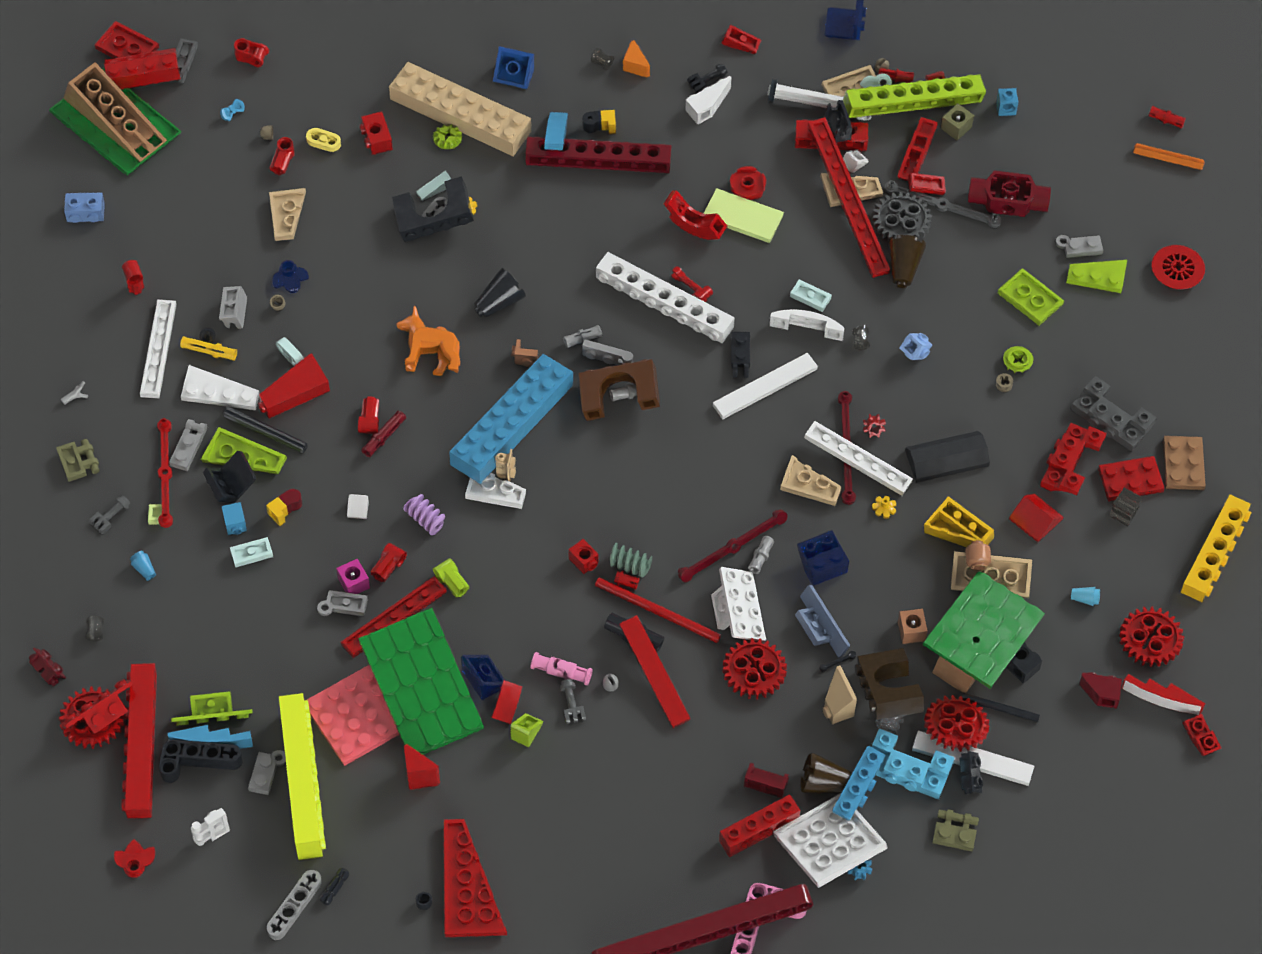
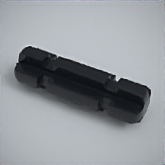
[320,868,349,905]

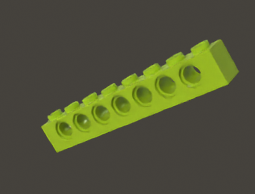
[843,75,986,118]

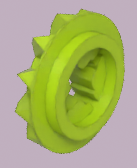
[433,124,462,149]
[1003,346,1033,373]

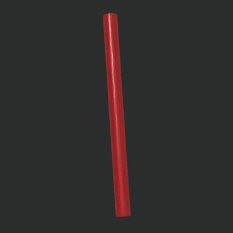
[595,577,721,643]

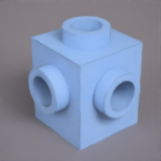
[899,333,932,360]

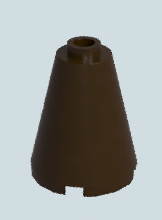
[889,235,926,288]
[800,753,853,793]

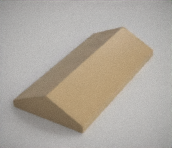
[951,551,1032,598]

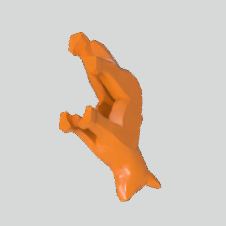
[396,306,460,376]

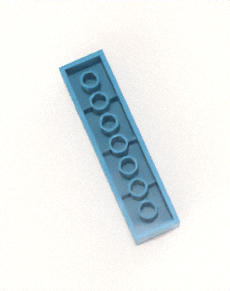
[449,354,573,484]

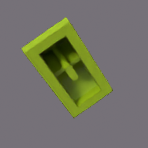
[511,713,543,747]

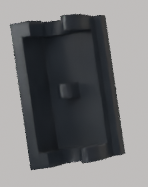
[824,100,852,143]

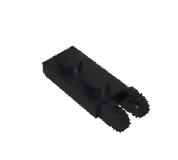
[731,332,750,378]

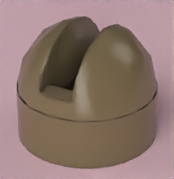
[875,58,889,72]
[260,125,273,140]
[270,295,286,311]

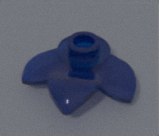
[272,260,309,293]

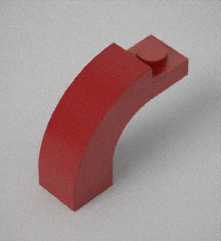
[663,190,727,240]

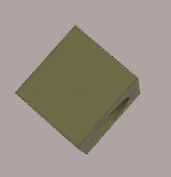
[941,104,974,141]

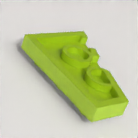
[1066,260,1127,293]

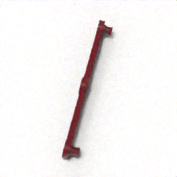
[838,391,856,505]
[678,510,788,582]

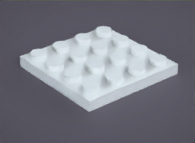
[773,793,887,888]

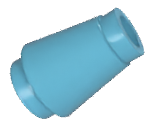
[1071,587,1100,606]

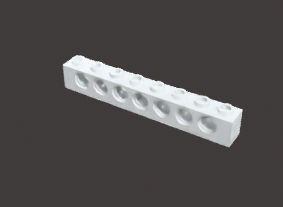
[596,252,735,343]

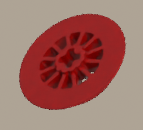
[1152,245,1205,289]

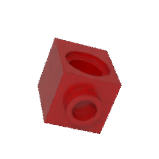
[568,539,599,574]

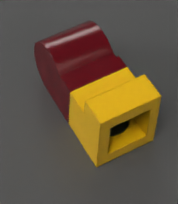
[266,489,302,526]

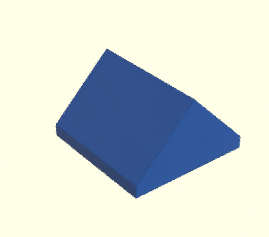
[493,46,534,89]

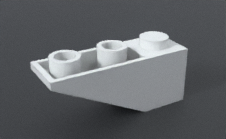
[685,76,731,125]

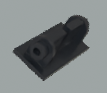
[959,751,983,794]

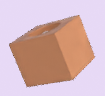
[898,609,928,644]

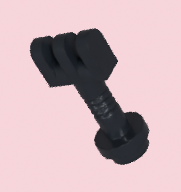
[687,64,728,93]

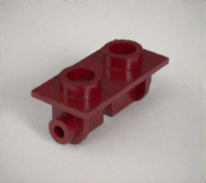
[29,648,67,686]

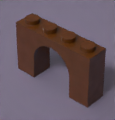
[579,359,660,421]

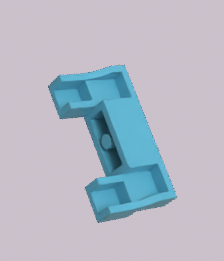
[872,728,955,800]

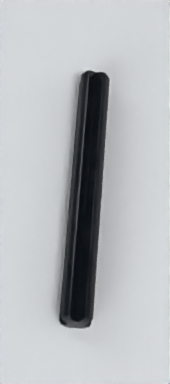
[223,407,308,453]

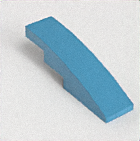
[545,112,568,150]
[168,725,253,749]

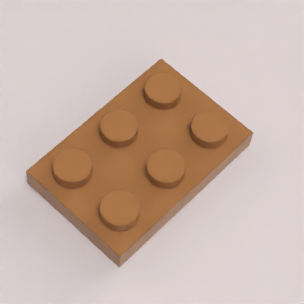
[1163,436,1206,490]

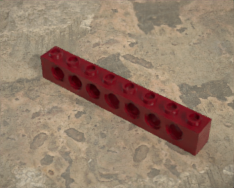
[526,137,671,173]

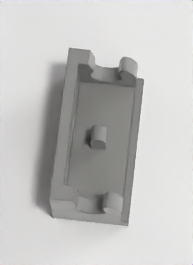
[219,286,247,329]

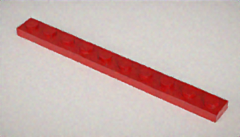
[808,118,890,278]

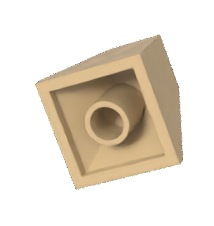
[823,665,857,724]

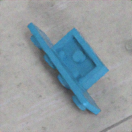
[832,746,885,821]

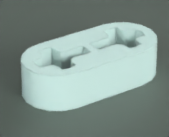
[276,337,304,366]

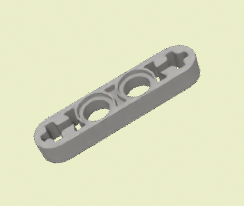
[267,870,321,940]

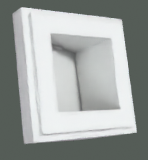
[843,150,869,173]
[347,494,369,519]

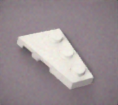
[465,473,526,509]

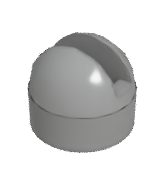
[603,674,618,691]

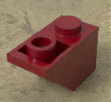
[1079,672,1122,709]

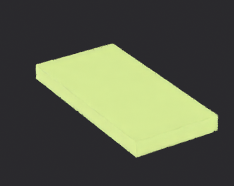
[704,188,784,243]

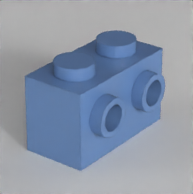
[64,193,105,223]

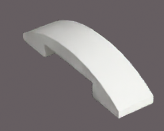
[770,310,844,341]

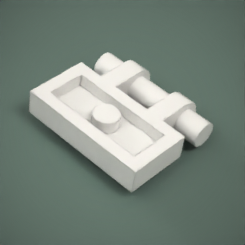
[191,808,230,846]

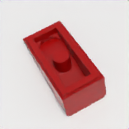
[721,25,761,54]

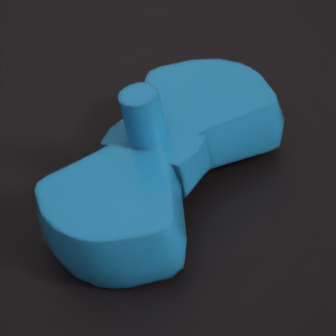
[220,99,245,121]

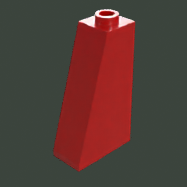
[258,353,330,419]

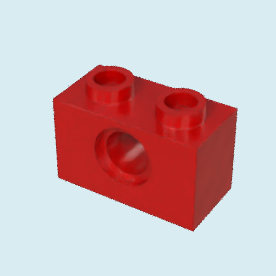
[359,111,393,155]

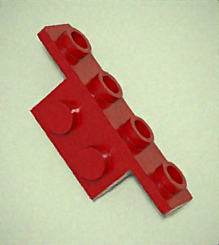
[61,679,134,734]

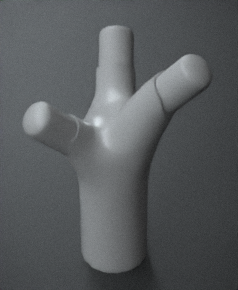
[61,381,88,405]

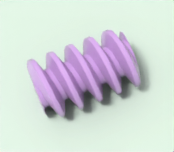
[403,494,445,535]

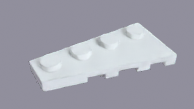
[181,365,259,410]

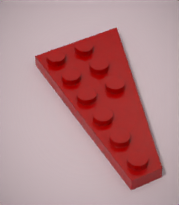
[444,819,507,937]

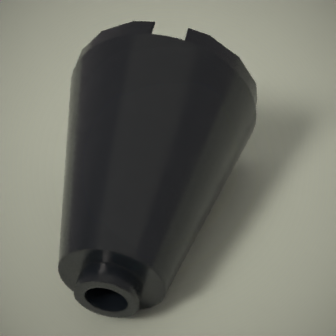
[474,268,526,317]

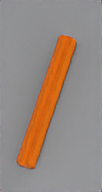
[1133,143,1204,170]

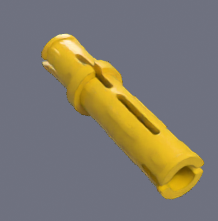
[180,336,237,361]

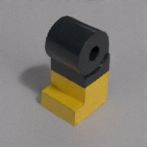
[582,110,616,134]

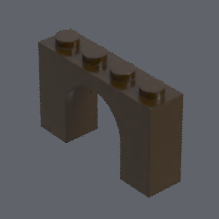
[855,648,924,720]

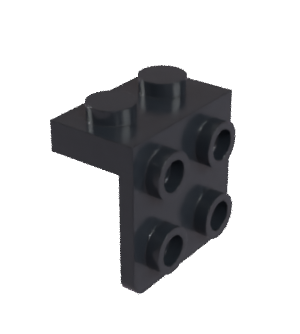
[203,451,256,503]

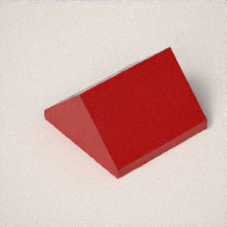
[1009,493,1064,542]
[404,744,440,790]

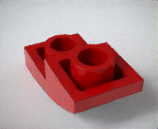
[491,680,522,724]
[1182,714,1221,756]

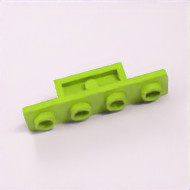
[171,691,253,725]

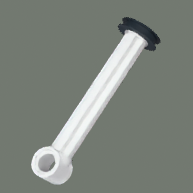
[768,78,872,121]

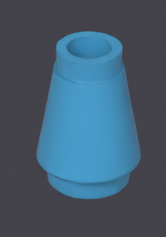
[130,551,156,581]

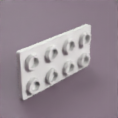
[711,567,766,642]

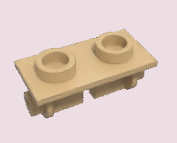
[495,449,516,482]

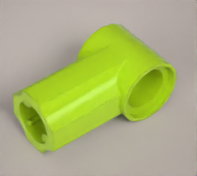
[433,558,469,597]

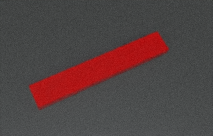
[341,576,447,658]
[619,615,691,728]

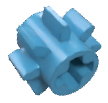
[848,860,872,880]

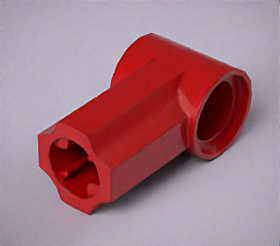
[270,137,295,176]
[122,260,144,295]
[358,396,379,434]
[371,543,407,582]

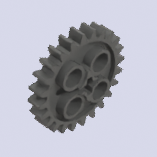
[872,192,932,242]

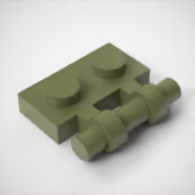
[56,439,100,482]
[933,809,979,852]

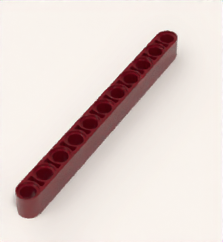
[591,884,813,954]

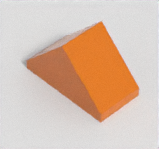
[623,40,650,77]

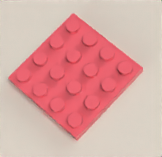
[307,665,399,766]

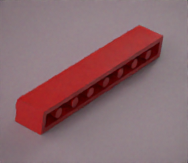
[122,663,157,819]

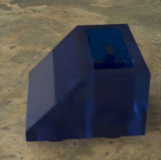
[797,530,849,586]

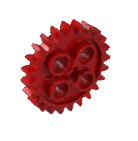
[1119,606,1184,667]
[722,638,787,699]
[59,686,125,749]
[924,695,990,752]

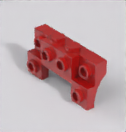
[1040,423,1107,496]

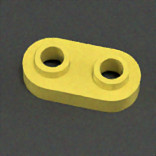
[306,128,341,152]

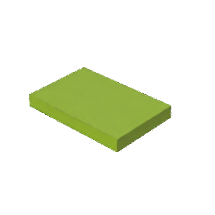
[997,268,1064,326]

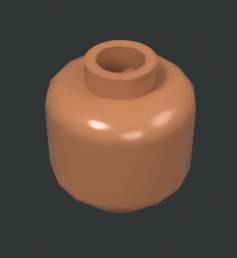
[965,540,991,571]

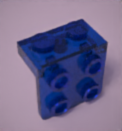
[825,0,866,40]

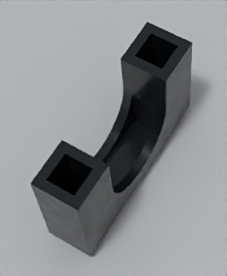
[392,176,474,242]

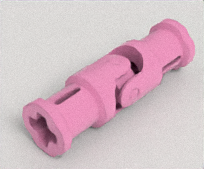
[531,652,593,685]

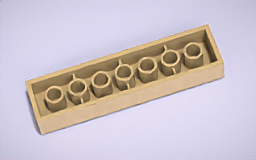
[389,62,531,156]

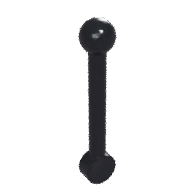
[819,651,856,672]

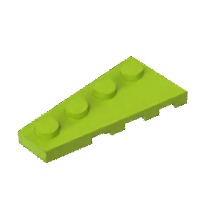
[201,427,287,474]

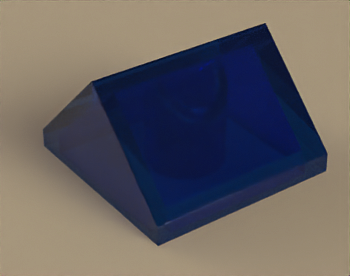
[461,655,506,700]

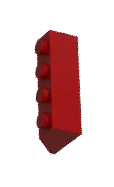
[104,48,181,89]

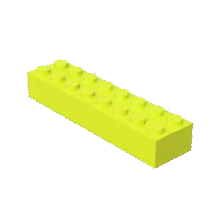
[279,693,326,860]

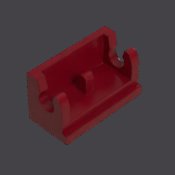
[744,763,789,798]

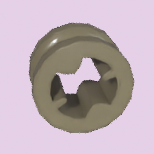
[996,373,1013,392]

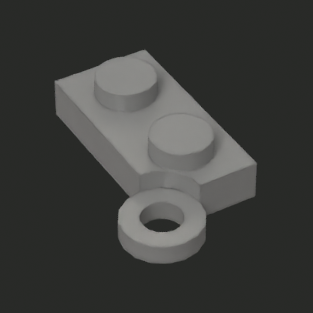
[1056,235,1103,258]
[317,590,368,616]
[248,750,286,795]

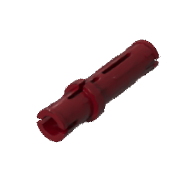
[361,410,406,457]

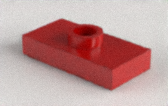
[908,173,946,195]

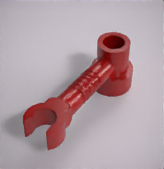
[671,266,713,302]

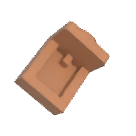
[511,339,538,367]

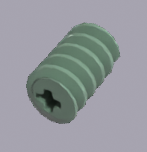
[609,543,653,578]

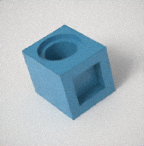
[996,88,1018,116]
[222,502,247,535]

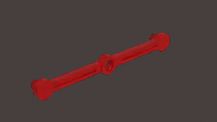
[157,418,173,528]

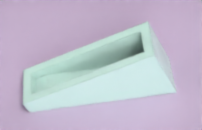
[416,171,451,201]

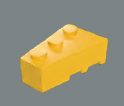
[924,496,994,547]

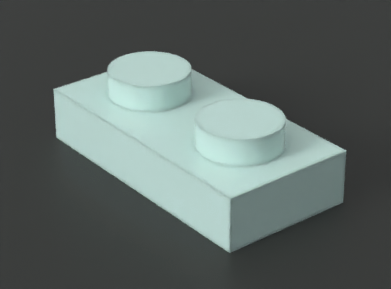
[790,280,832,312]
[230,537,273,567]

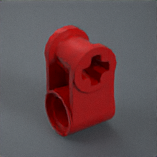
[234,38,269,67]

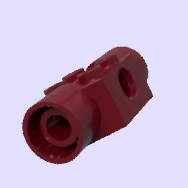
[968,170,1051,217]

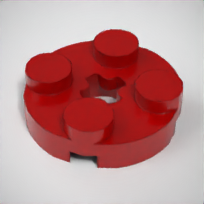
[730,166,766,200]

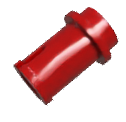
[614,571,640,590]

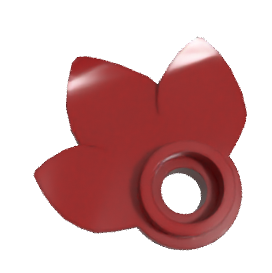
[114,839,156,878]

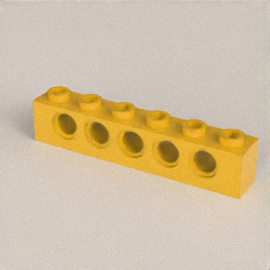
[1181,495,1252,602]

